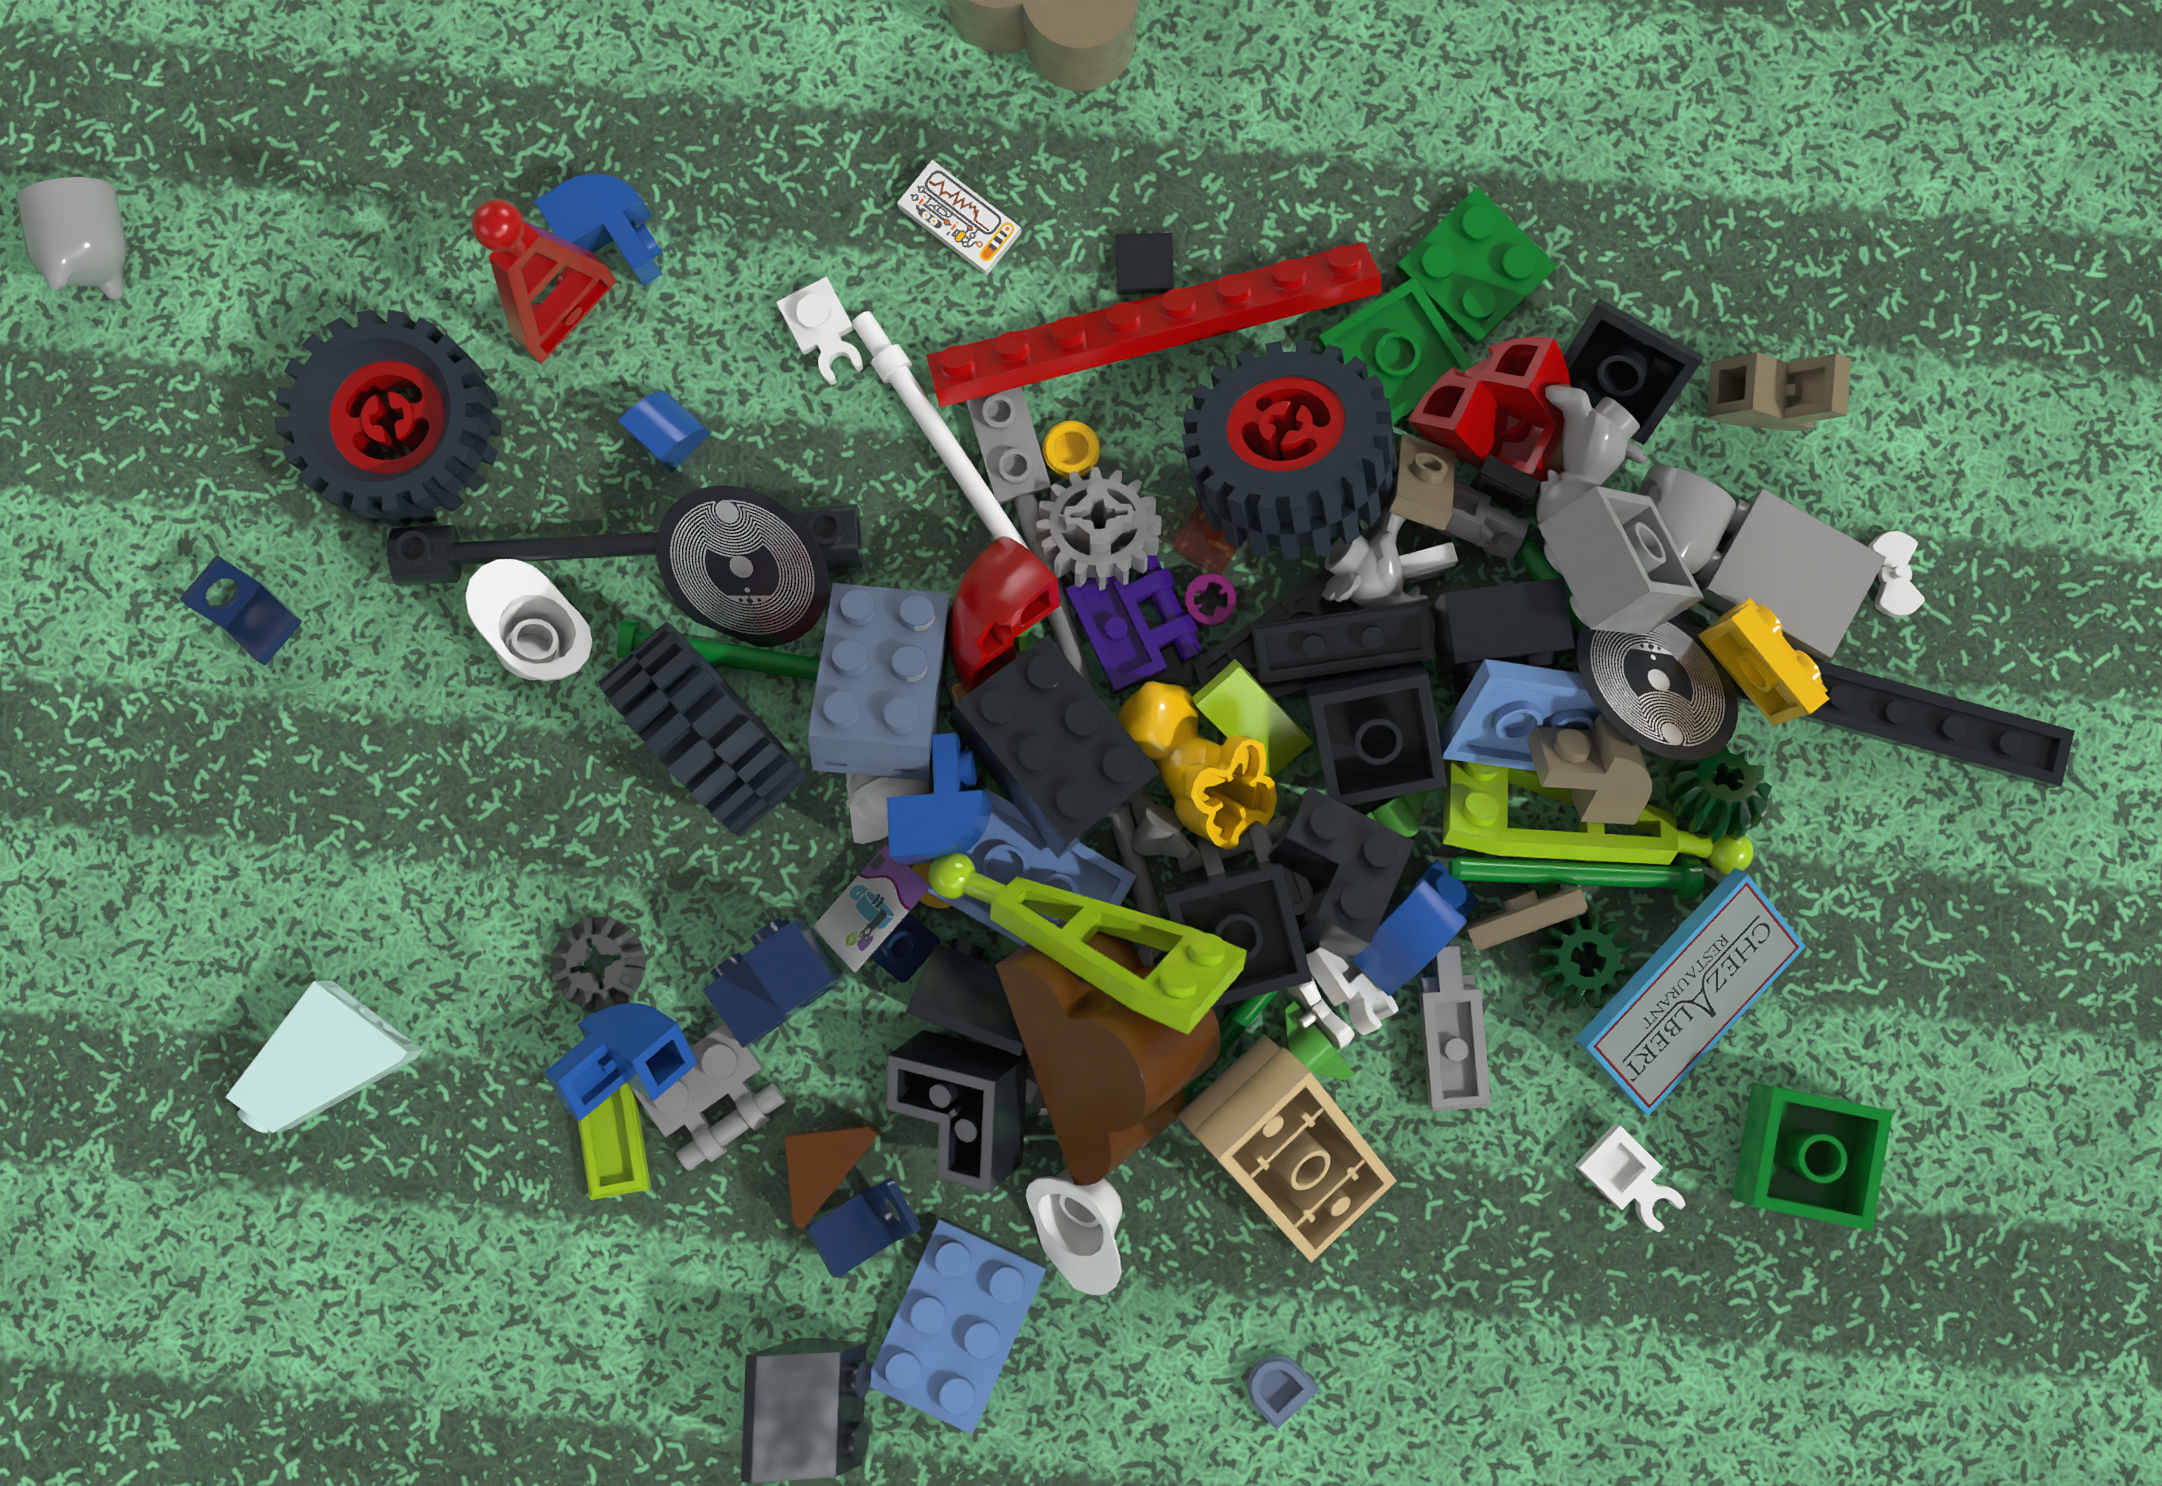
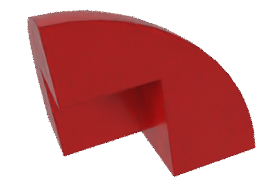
[1408,337,1570,494]
[948,536,1060,694]

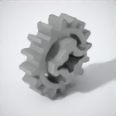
[1036,467,1162,590]

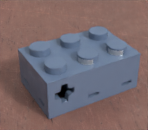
[808,583,950,781]

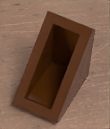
[785,1123,883,1229]

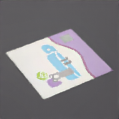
[813,845,930,973]

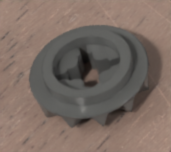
[551,917,646,1010]

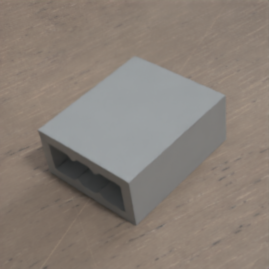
[1693,489,1886,661]

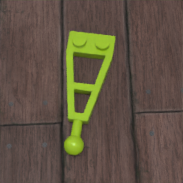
[1443,759,1753,875]
[928,852,1247,1035]

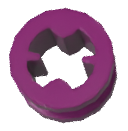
[1184,573,1236,627]

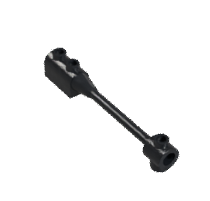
[387,504,863,586]

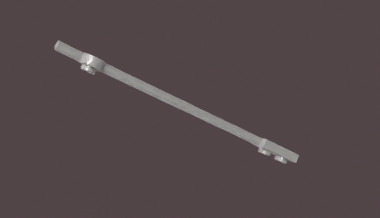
[966,387,1169,966]

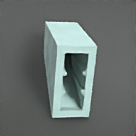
[226,980,423,1133]

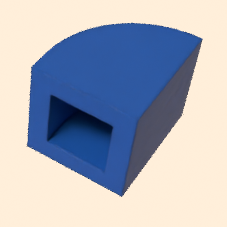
[618,391,711,473]

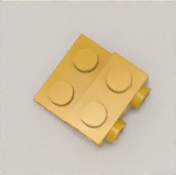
[1698,598,1829,726]

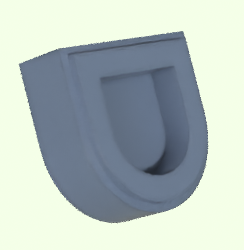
[1247,1354,1320,1430]

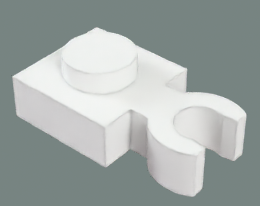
[776,276,863,385]
[1306,945,1398,1036]
[1574,1123,1686,1232]

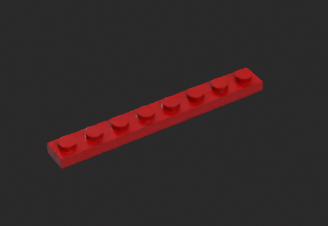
[926,242,1382,408]

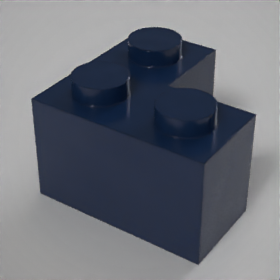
[702,918,846,1048]

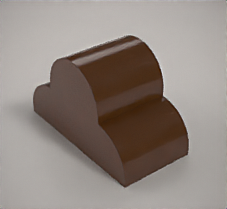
[996,921,1221,1186]

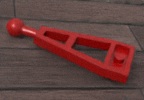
[471,199,617,364]

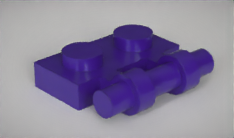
[1065,555,1203,695]

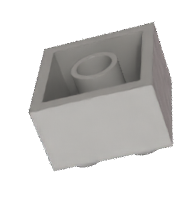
[1538,486,1704,635]

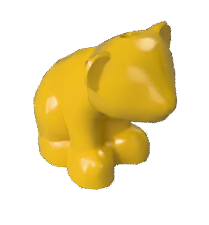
[1116,681,1277,850]

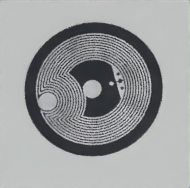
[656,485,829,647]
[1577,615,1738,761]

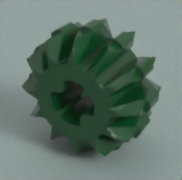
[1665,746,1772,844]
[1531,910,1633,1009]

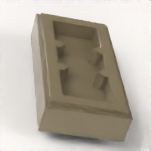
[1389,433,1456,530]
[1465,885,1588,951]

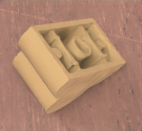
[1177,1034,1396,1263]

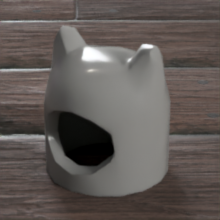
[16,177,127,300]
[1638,465,1736,574]

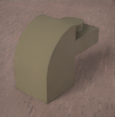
[1707,352,1851,431]
[1527,714,1652,825]

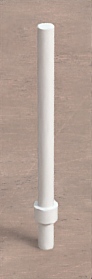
[852,311,1030,550]

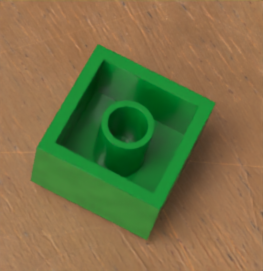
[1732,1082,1893,1231]

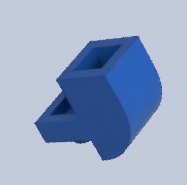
[534,174,662,286]
[887,733,992,866]
[1352,859,1479,996]
[544,1003,698,1121]

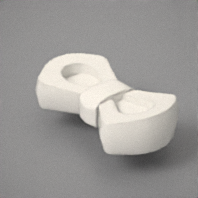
[1868,531,1925,618]
[1287,976,1355,1050]

